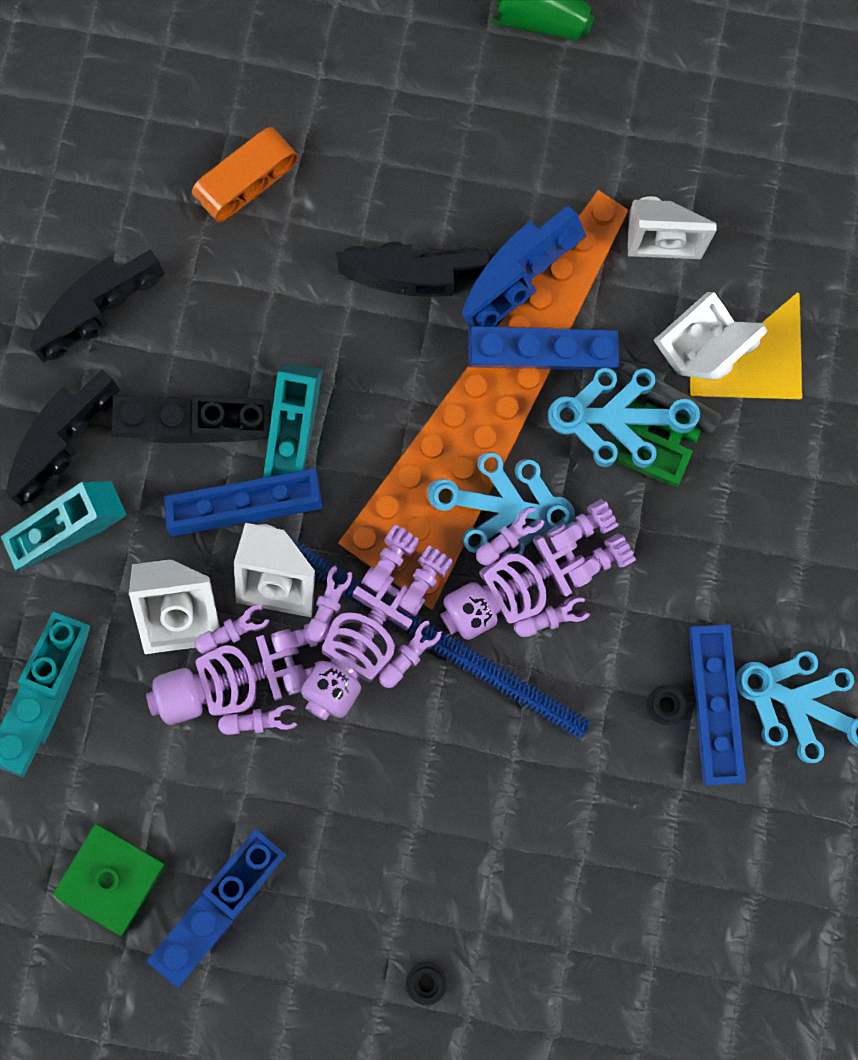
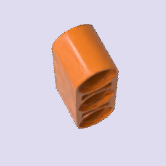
[192,127,298,222]

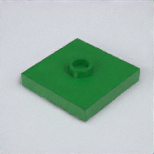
[52,823,166,937]

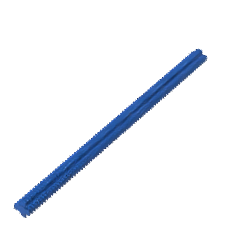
[254,520,590,741]

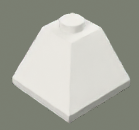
[628,197,717,259]
[234,523,315,618]
[129,559,220,654]

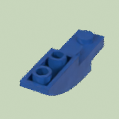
[461,205,586,327]
[146,829,287,989]

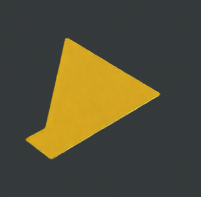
[690,293,802,399]

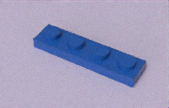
[468,326,619,371]
[164,468,323,537]
[688,624,746,786]

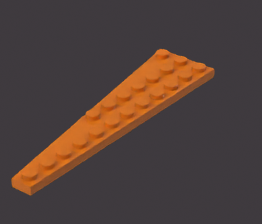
[338,190,628,612]

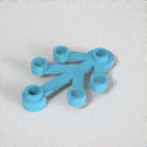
[548,368,700,468]
[427,452,575,555]
[735,651,858,763]

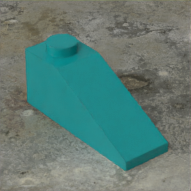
[263,362,323,478]
[1,481,127,571]

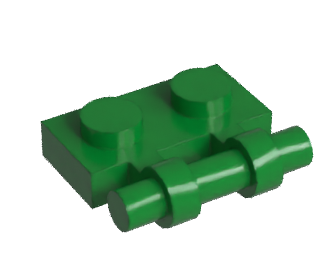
[606,401,701,488]

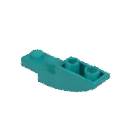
[0,611,90,778]

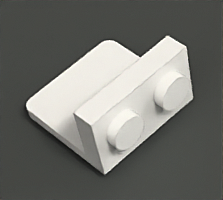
[653,292,768,379]

